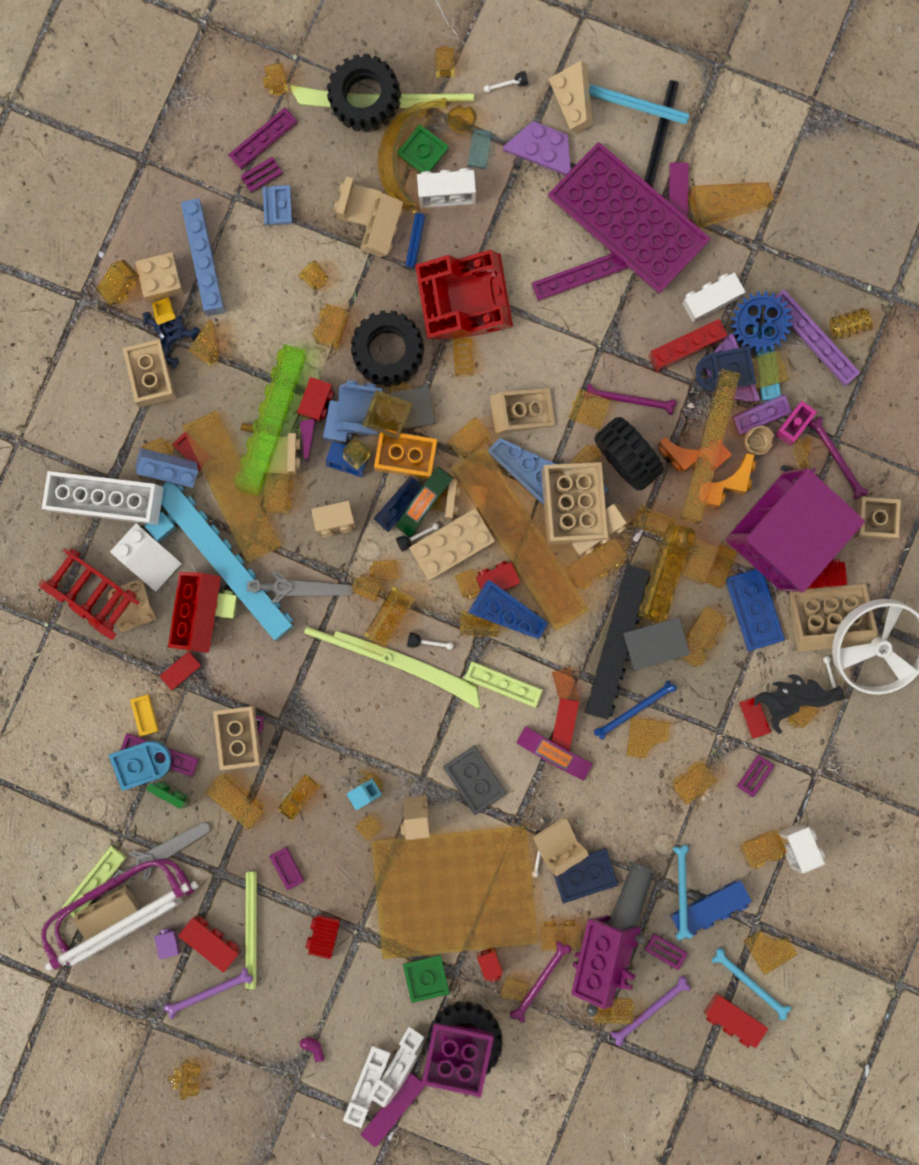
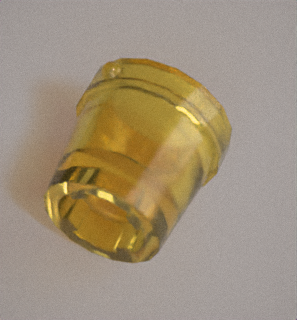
[298,260,329,292]

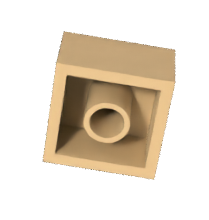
[135,252,184,303]
[855,497,901,540]
[311,501,356,538]

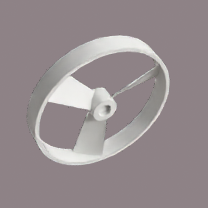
[832,599,919,695]

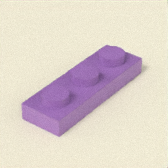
[731,394,792,435]

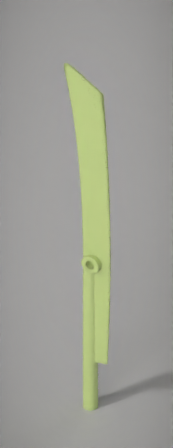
[290,85,474,108]
[304,626,480,709]

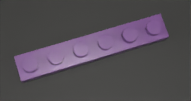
[775,289,860,386]

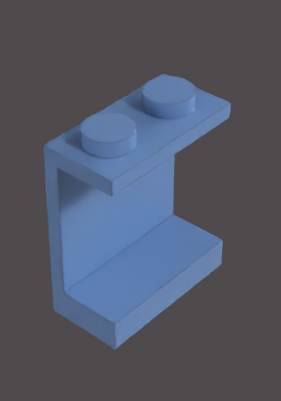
[336,381,382,436]

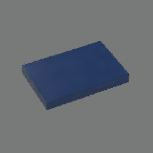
[553,848,618,903]

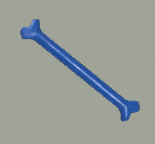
[594,681,677,740]

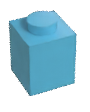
[144,512,177,543]
[347,778,382,810]

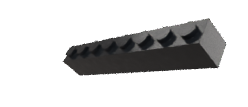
[584,565,652,720]

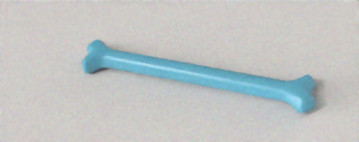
[673,845,693,940]
[712,948,791,1020]

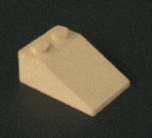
[123,339,176,408]
[490,388,555,434]

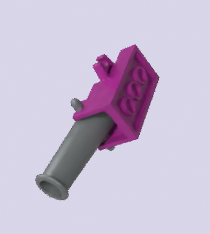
[571,861,657,1016]

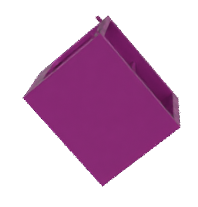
[724,467,866,593]

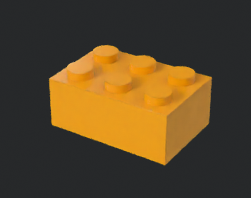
[374,430,438,480]

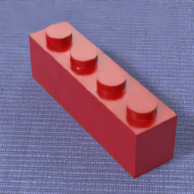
[648,319,728,373]

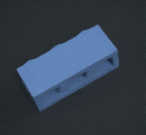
[135,448,198,488]

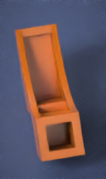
[658,437,732,473]

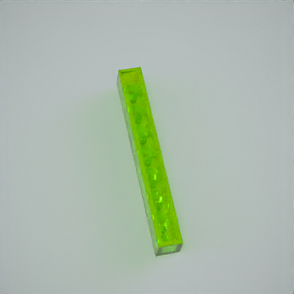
[234,344,307,496]

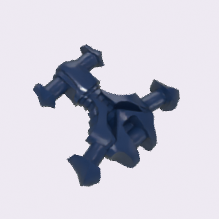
[142,312,201,369]

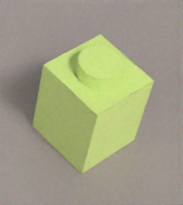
[215,590,239,620]

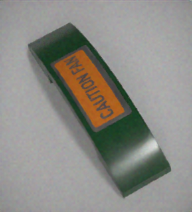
[396,466,453,538]

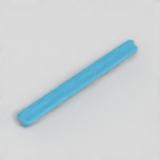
[589,84,690,124]

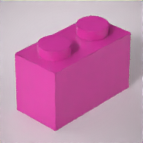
[775,401,817,446]

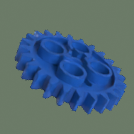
[731,291,793,354]

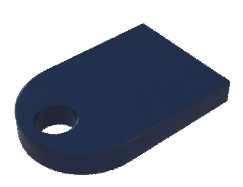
[695,346,756,392]

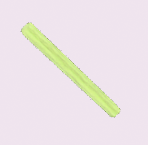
[245,871,257,989]

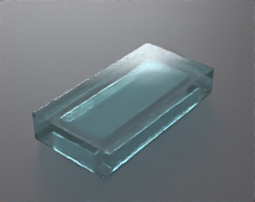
[468,129,492,170]

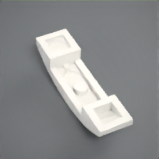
[368,1027,426,1108]
[343,1045,391,1128]

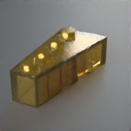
[688,182,774,228]

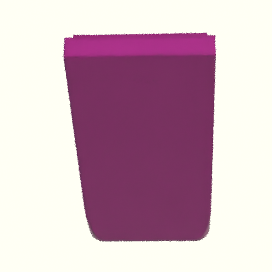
[300,420,316,462]

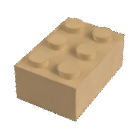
[213,706,262,770]

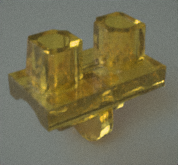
[167,1059,200,1100]

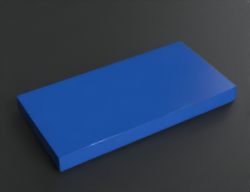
[725,569,785,652]

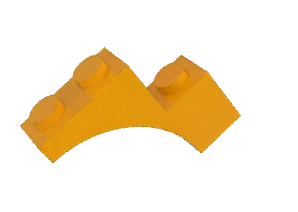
[695,453,756,508]

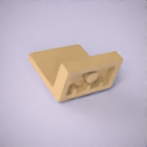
[445,480,487,521]

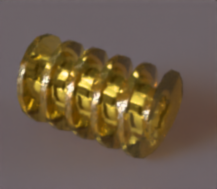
[829,308,873,339]

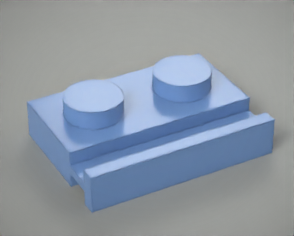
[263,185,292,226]

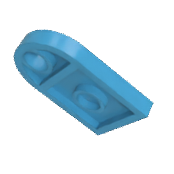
[109,740,172,791]

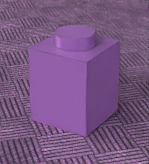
[154,927,182,959]

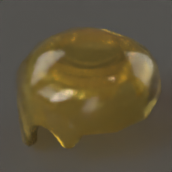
[447,105,477,134]

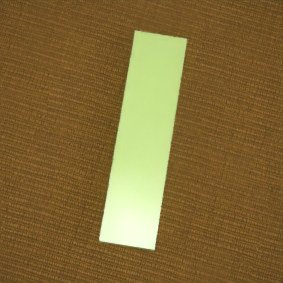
[465,661,543,708]
[62,846,127,917]

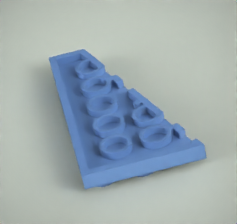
[487,438,609,506]

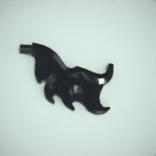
[754,674,844,734]

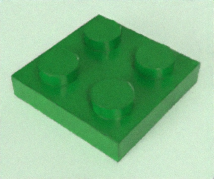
[397,124,449,173]
[146,781,190,809]
[403,954,450,1003]

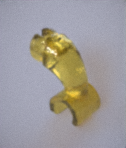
[357,770,383,792]

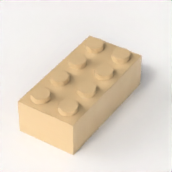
[409,508,495,581]

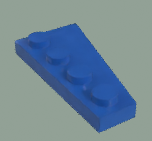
[467,580,548,639]

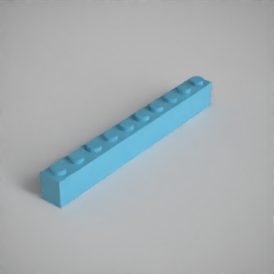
[161,482,294,641]

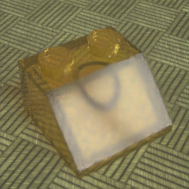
[362,390,413,439]

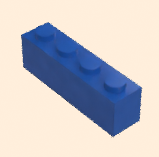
[670,879,752,939]

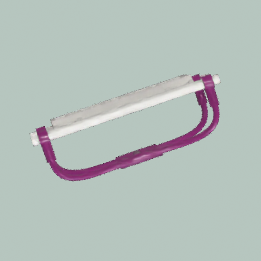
[41,859,199,971]

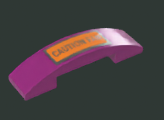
[516,726,593,781]

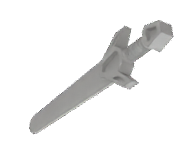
[247,572,354,603]
[112,823,210,881]

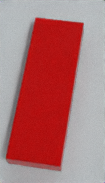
[552,698,579,751]

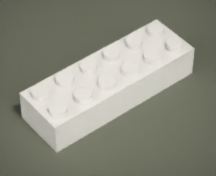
[42,471,164,525]

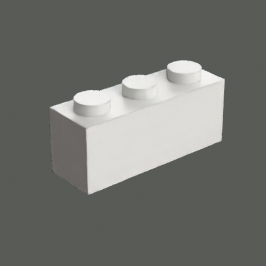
[682,272,745,323]

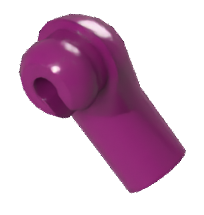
[300,1037,325,1062]

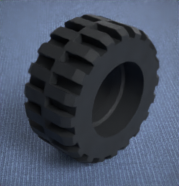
[327,54,401,132]
[351,310,424,387]
[594,417,664,491]
[427,1001,503,1075]

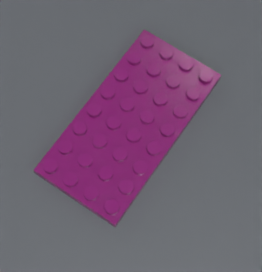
[548,141,711,295]

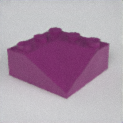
[422,1023,494,1098]

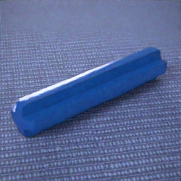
[406,213,425,268]

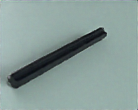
[644,80,679,187]

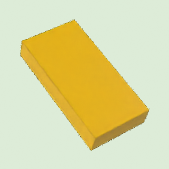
[152,297,175,325]
[130,694,159,737]

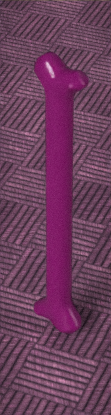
[584,384,677,415]
[808,417,868,499]
[510,941,571,1023]

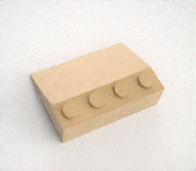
[541,462,608,545]
[789,584,878,652]

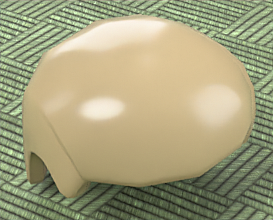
[744,426,774,455]

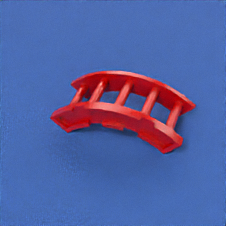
[38,548,140,641]

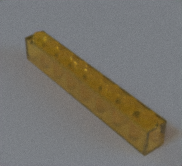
[680,369,740,524]

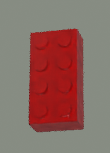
[167,571,221,653]

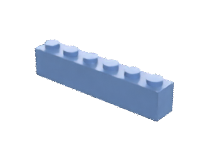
[181,198,225,316]

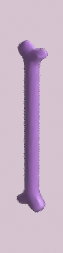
[163,967,253,1019]
[611,976,691,1046]

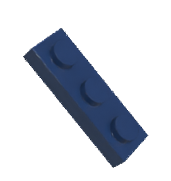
[373,476,422,532]

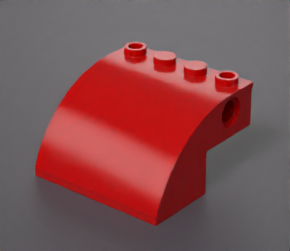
[415,249,513,339]

